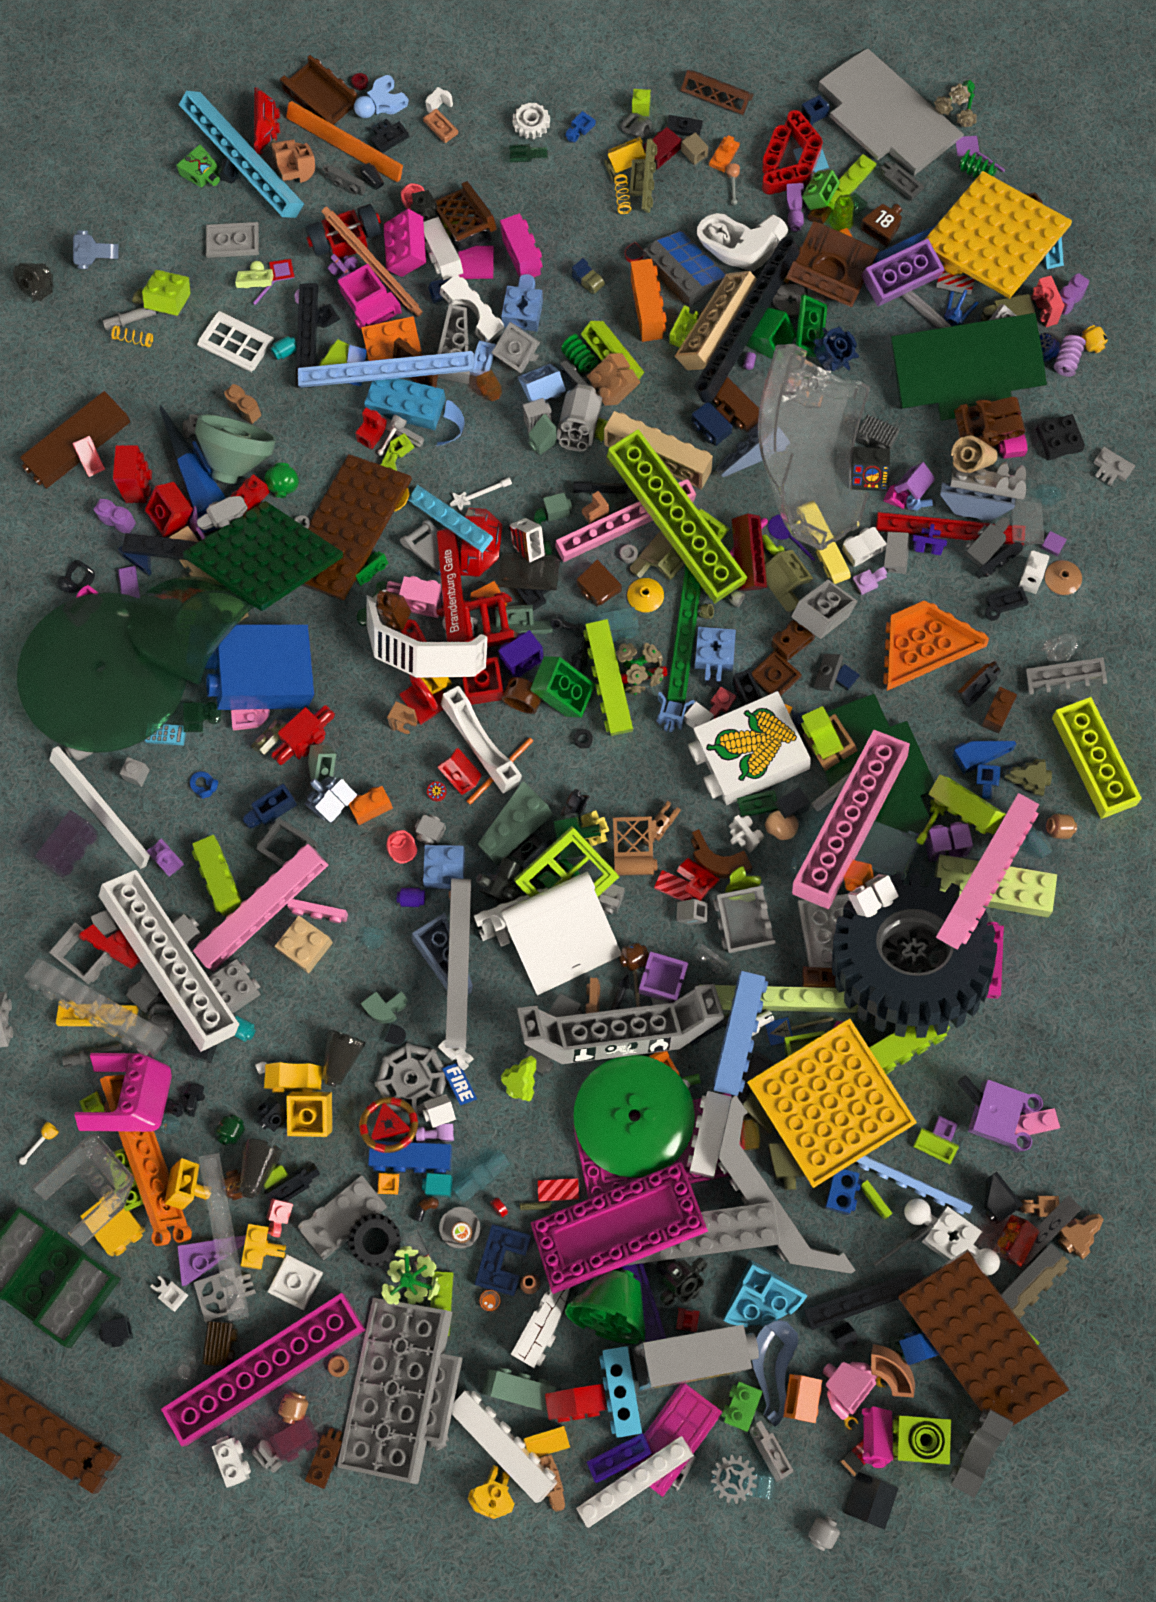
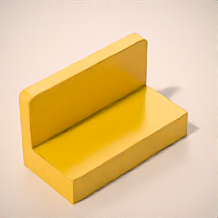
[608,136,646,173]
[523,1426,570,1457]

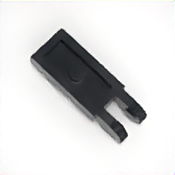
[975,542,1023,579]

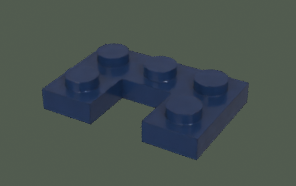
[475,1224,531,1297]

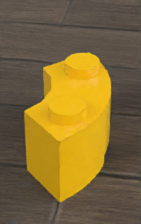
[264,1062,322,1094]

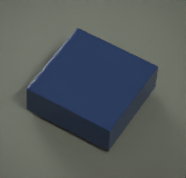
[835,664,860,691]

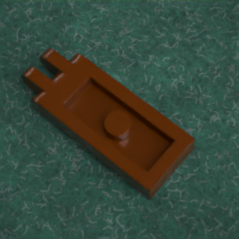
[305,1427,343,1489]

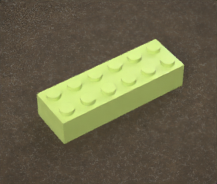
[935,855,1057,917]

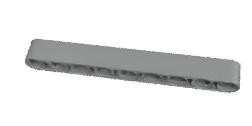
[445,878,471,1048]

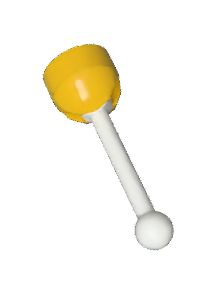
[19,1122,59,1165]

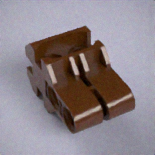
[954,397,1025,447]

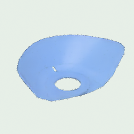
[436,400,464,446]

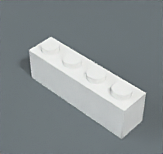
[424,217,463,280]
[687,1091,731,1178]

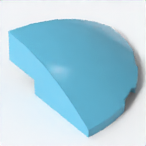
[723,1259,808,1328]

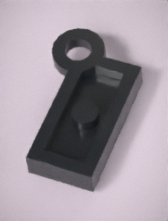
[985,586,1029,621]

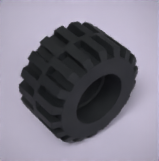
[347,1213,401,1267]

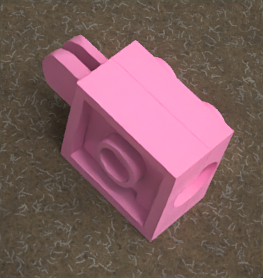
[385,576,443,618]

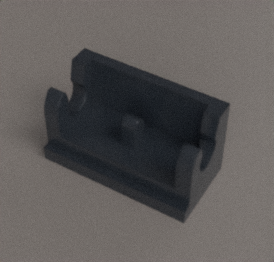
[450,222,492,251]

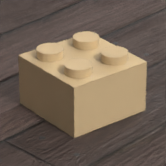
[275,916,333,974]

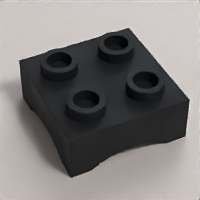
[1036,414,1085,461]

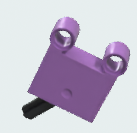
[957,1075,1043,1152]

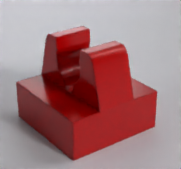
[676,1308,699,1332]

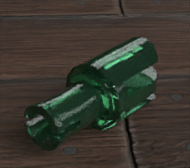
[509,144,548,163]

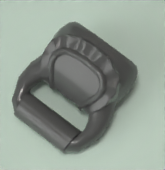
[620,113,652,138]
[147,1002,177,1035]

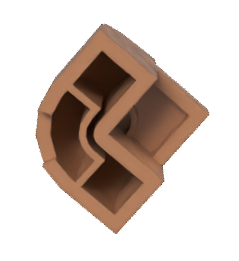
[271,140,315,183]

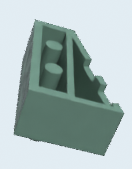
[481,1367,556,1412]

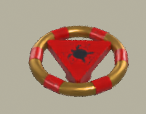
[359,1097,418,1153]

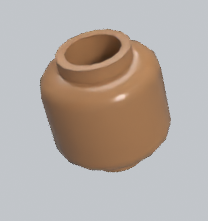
[1046,813,1077,840]
[278,1391,308,1425]

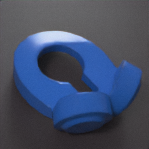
[190,772,219,799]

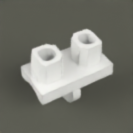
[729,815,764,853]

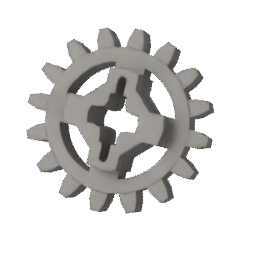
[711,1455,757,1504]

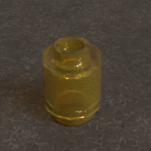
[740,1120,761,1150]

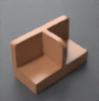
[582,491,609,525]

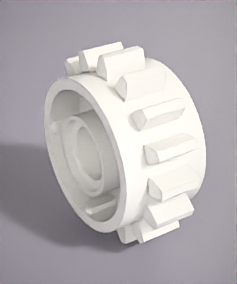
[513,103,550,139]

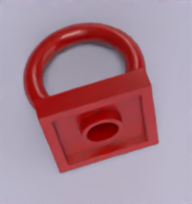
[399,674,444,725]

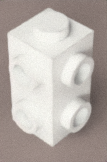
[212,1436,251,1488]

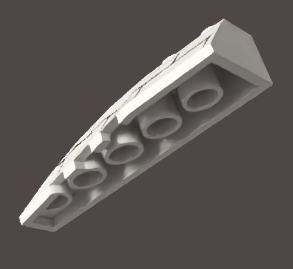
[511,1286,571,1369]

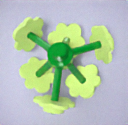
[381,1246,440,1305]

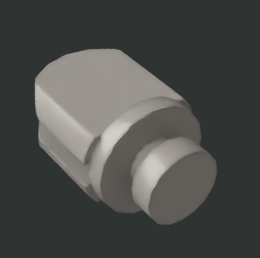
[252,1440,283,1473]

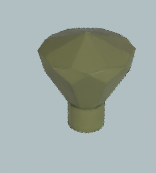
[132,288,144,304]

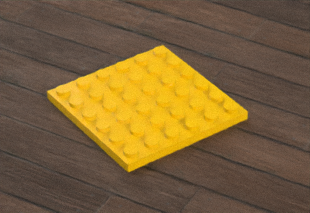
[924,171,1072,299]
[747,1019,917,1188]

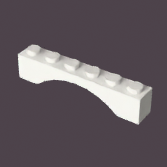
[441,686,522,793]

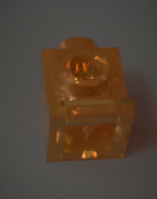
[476,370,502,401]

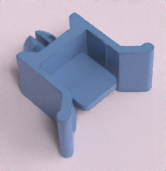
[657,692,695,732]

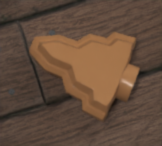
[1058,1213,1104,1260]

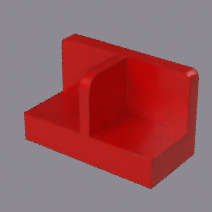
[438,748,482,795]

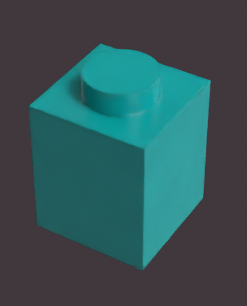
[422,1173,453,1198]

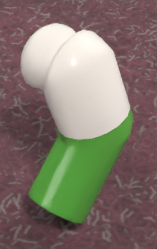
[681,1073,701,1089]

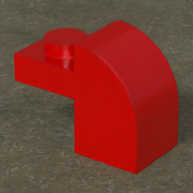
[355,408,387,450]

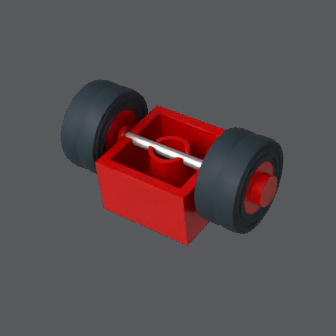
[306,204,381,259]

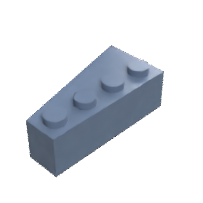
[412,913,473,995]

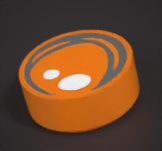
[480,1290,501,1311]

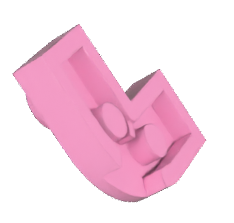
[231,709,270,730]

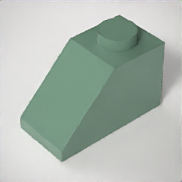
[528,414,557,455]
[308,745,336,789]

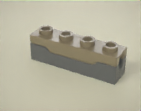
[1000,1243,1069,1319]

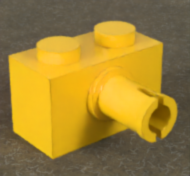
[164,1158,212,1210]
[240,1224,286,1270]

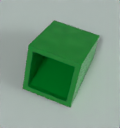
[746,308,796,363]

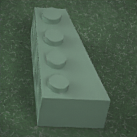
[478,781,553,866]

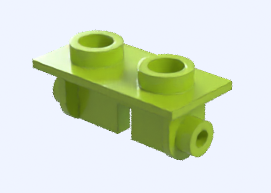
[698,509,730,541]

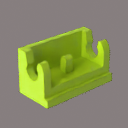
[669,305,699,348]

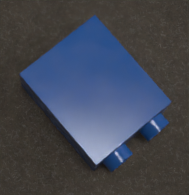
[204,625,314,710]

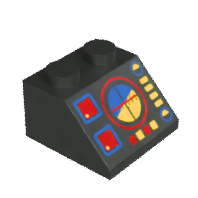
[850,447,890,491]

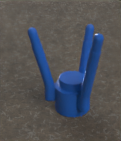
[943,289,978,326]

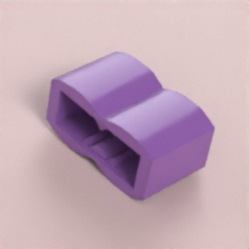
[1059,273,1089,315]
[94,499,136,533]

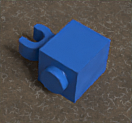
[976,764,1000,799]

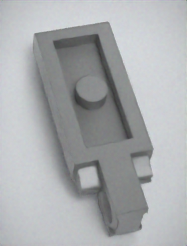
[749,1421,793,1482]

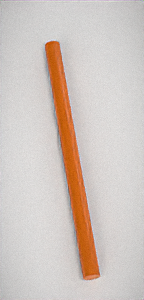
[466,737,533,805]

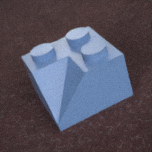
[423,845,465,889]

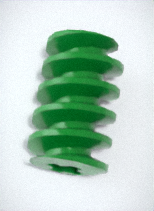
[958,149,998,178]
[561,334,598,375]

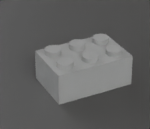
[791,580,857,639]

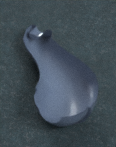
[752,1320,798,1427]

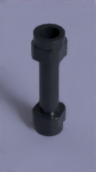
[690,1014,729,1046]

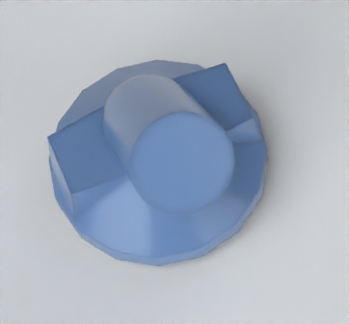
[906,494,933,511]

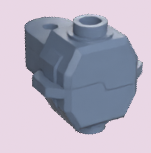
[73,230,119,269]

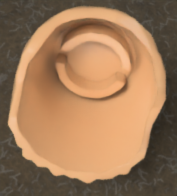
[765,810,799,840]

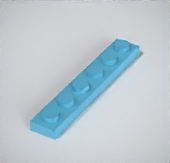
[408,485,494,553]

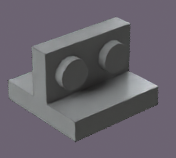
[492,322,540,373]

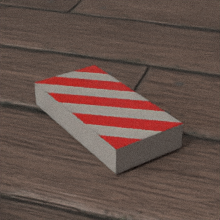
[936,272,975,295]

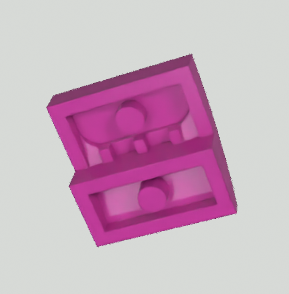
[458,246,494,279]

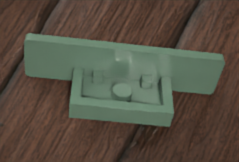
[478,605,553,636]

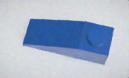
[952,741,1016,775]

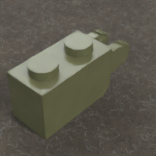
[980,294,1035,321]

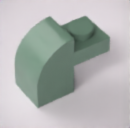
[361,991,408,1024]

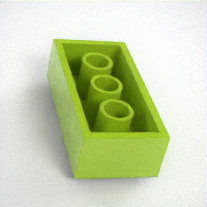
[869,1025,950,1075]

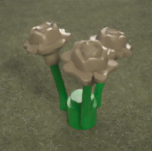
[934,80,977,127]

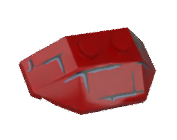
[254,87,280,155]
[460,508,503,577]

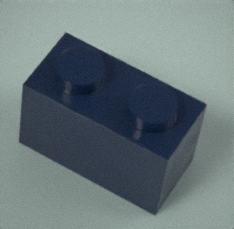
[691,402,732,446]

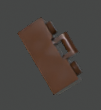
[712,377,763,432]

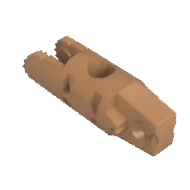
[643,801,681,847]
[539,1455,565,1512]

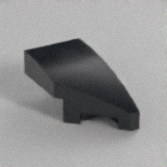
[317,303,340,328]

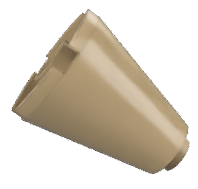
[951,435,997,473]

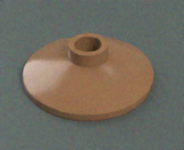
[1045,560,1082,595]

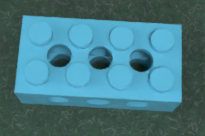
[599,1346,642,1438]

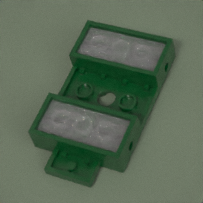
[0,1207,121,1348]

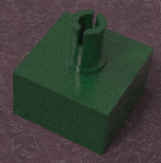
[554,812,601,860]

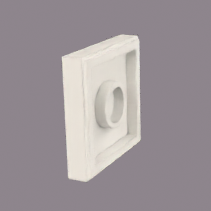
[268,1254,323,1310]

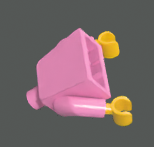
[823,1362,886,1430]

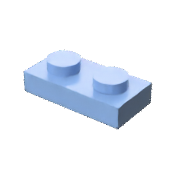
[470,341,496,379]

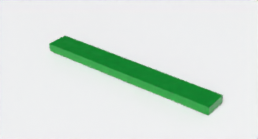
[666,565,701,703]

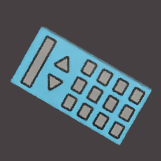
[145,723,186,746]

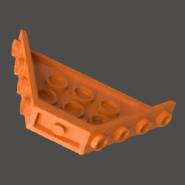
[883,600,989,691]

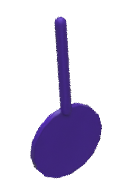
[768,514,815,561]

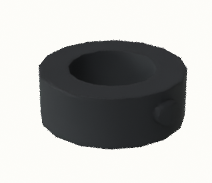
[574,729,593,749]

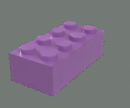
[861,239,945,307]

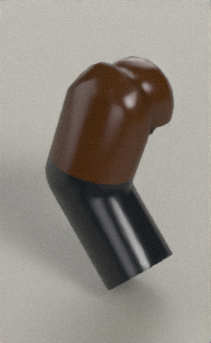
[413,1196,439,1222]

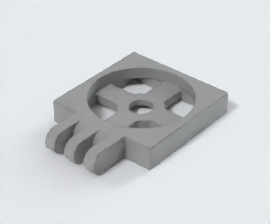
[194,1268,256,1323]

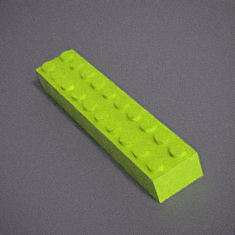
[607,429,747,604]

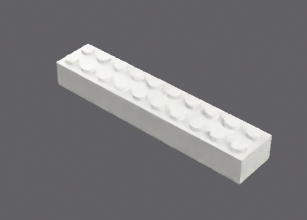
[99,870,239,1052]

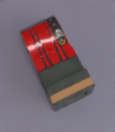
[838,1438,866,1477]

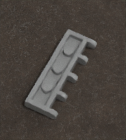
[1026,657,1107,695]

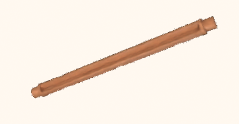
[321,206,423,317]

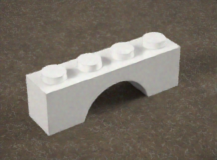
[440,274,504,343]

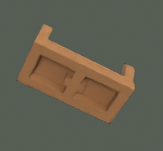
[387,701,418,734]

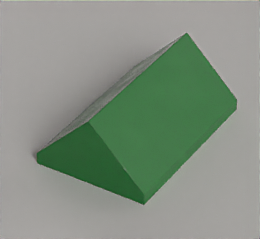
[794,295,828,357]

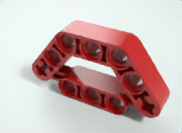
[762,110,823,195]

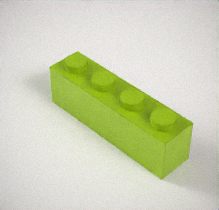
[581,321,645,379]
[928,775,1006,834]

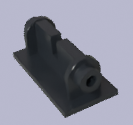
[560,789,590,818]

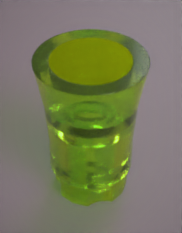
[830,194,854,231]

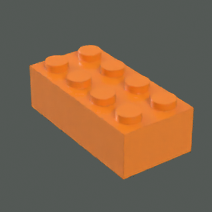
[631,259,666,342]

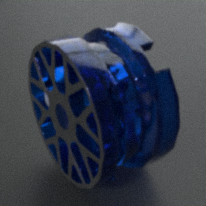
[1039,332,1060,362]

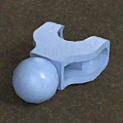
[354,75,409,118]

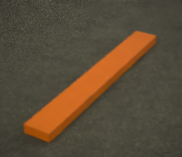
[286,101,403,182]

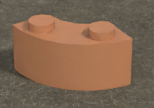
[871,1344,915,1398]

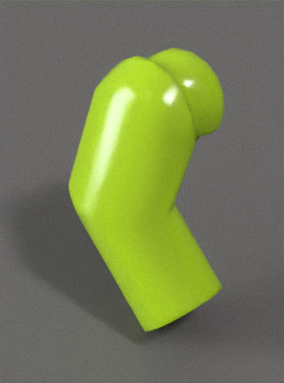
[762,534,785,557]

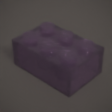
[35,810,98,879]

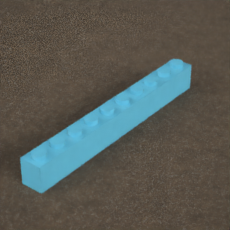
[179,91,304,218]

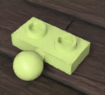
[235,261,274,288]

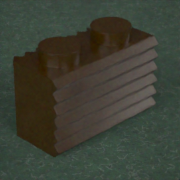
[202,1321,238,1367]

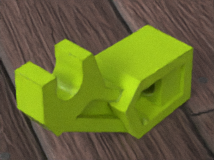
[380,433,415,471]

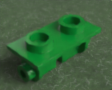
[356,551,389,586]

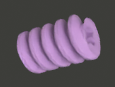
[1054,335,1086,377]

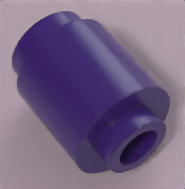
[397,887,425,907]

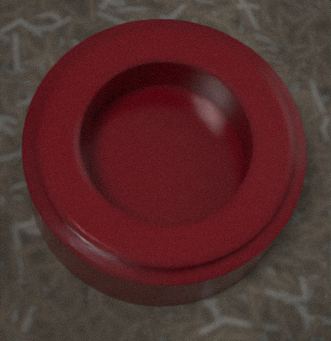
[351,73,369,91]

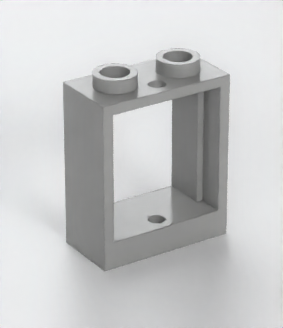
[49,922,113,984]

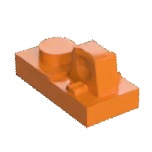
[709,135,740,173]

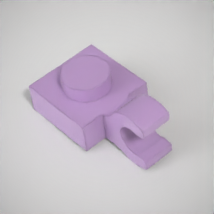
[853,567,887,595]

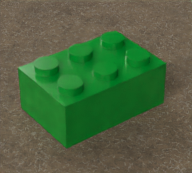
[530,656,595,718]

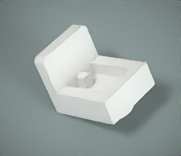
[426,87,453,113]

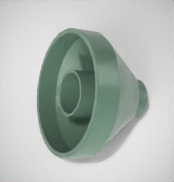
[194,414,276,484]

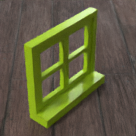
[514,826,619,897]

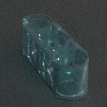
[711,1468,774,1500]

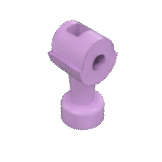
[416,1124,454,1143]

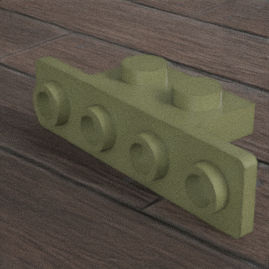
[630,139,657,213]

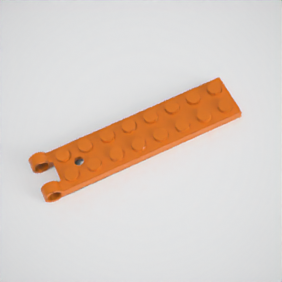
[100,1075,192,1246]

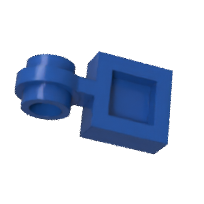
[565,111,596,142]

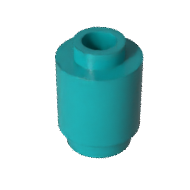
[270,336,297,360]
[234,1016,256,1042]

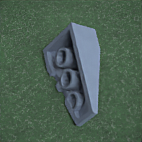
[715,418,789,477]

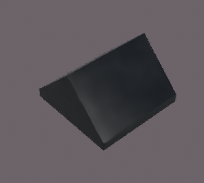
[844,1472,899,1530]

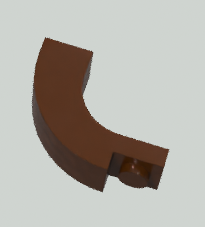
[690,829,753,879]

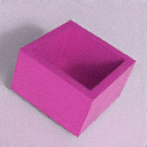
[338,264,387,312]

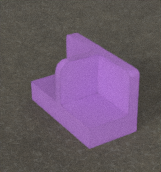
[894,462,935,500]

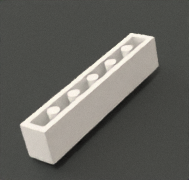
[452,1391,558,1503]

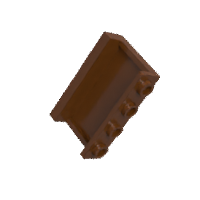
[280,55,357,125]

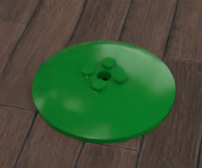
[573,1055,695,1178]

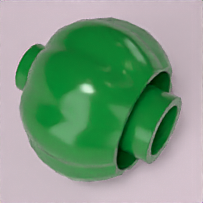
[264,463,299,498]

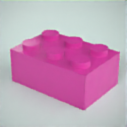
[384,209,426,277]
[500,213,543,278]

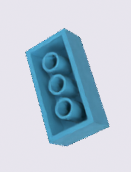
[364,378,446,430]

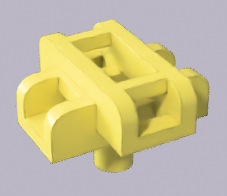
[581,810,609,846]

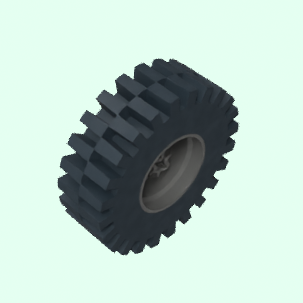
[832,873,997,1038]

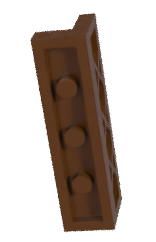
[680,70,754,115]

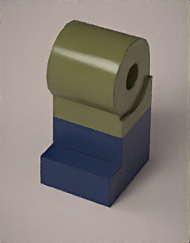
[572,258,605,294]

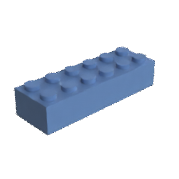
[712,971,768,1096]

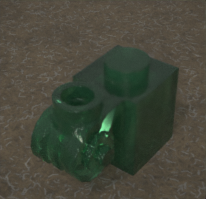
[183,702,222,732]

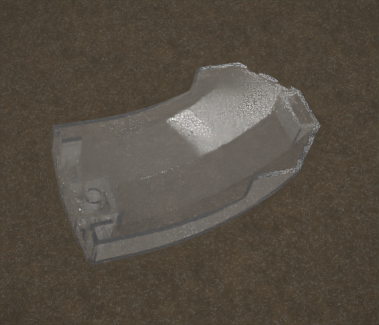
[758,344,871,550]

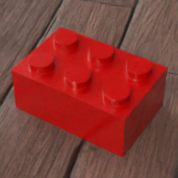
[113,445,152,503]

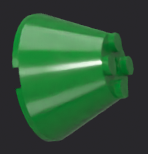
[565,1269,646,1344]

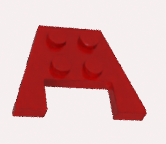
[78,924,141,969]

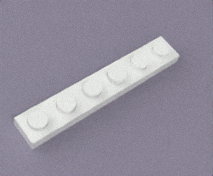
[576,1436,694,1528]

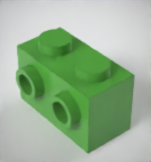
[802,169,840,210]
[721,1382,763,1432]

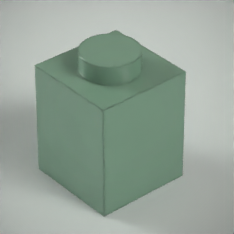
[543,492,572,521]

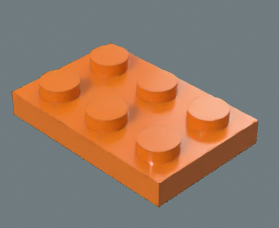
[361,316,421,361]

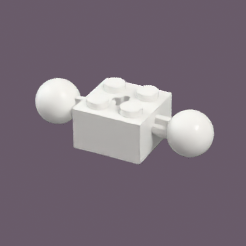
[904,1198,1000,1275]

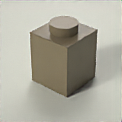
[681,132,708,165]

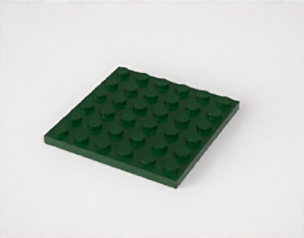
[183,501,343,612]

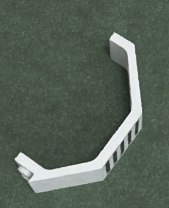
[367,590,487,678]

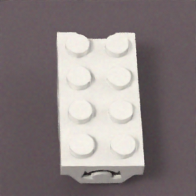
[474,888,548,947]

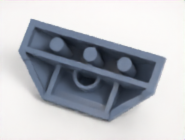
[940,483,1015,521]

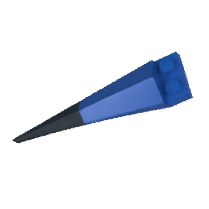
[160,405,226,534]

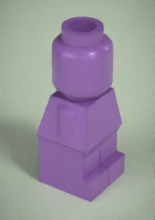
[786,183,804,232]

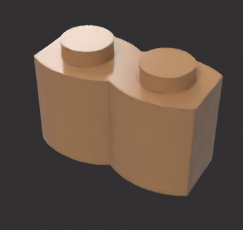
[224,384,261,424]

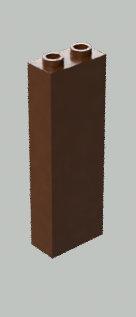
[20,391,130,489]

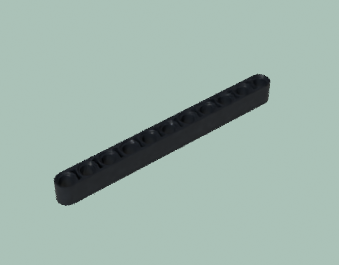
[694,236,800,403]

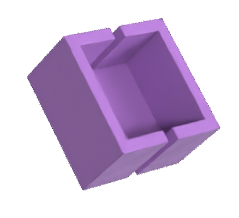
[925,822,973,862]
[639,951,688,1003]

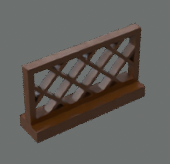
[435,181,497,241]

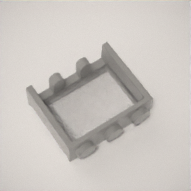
[713,886,775,953]

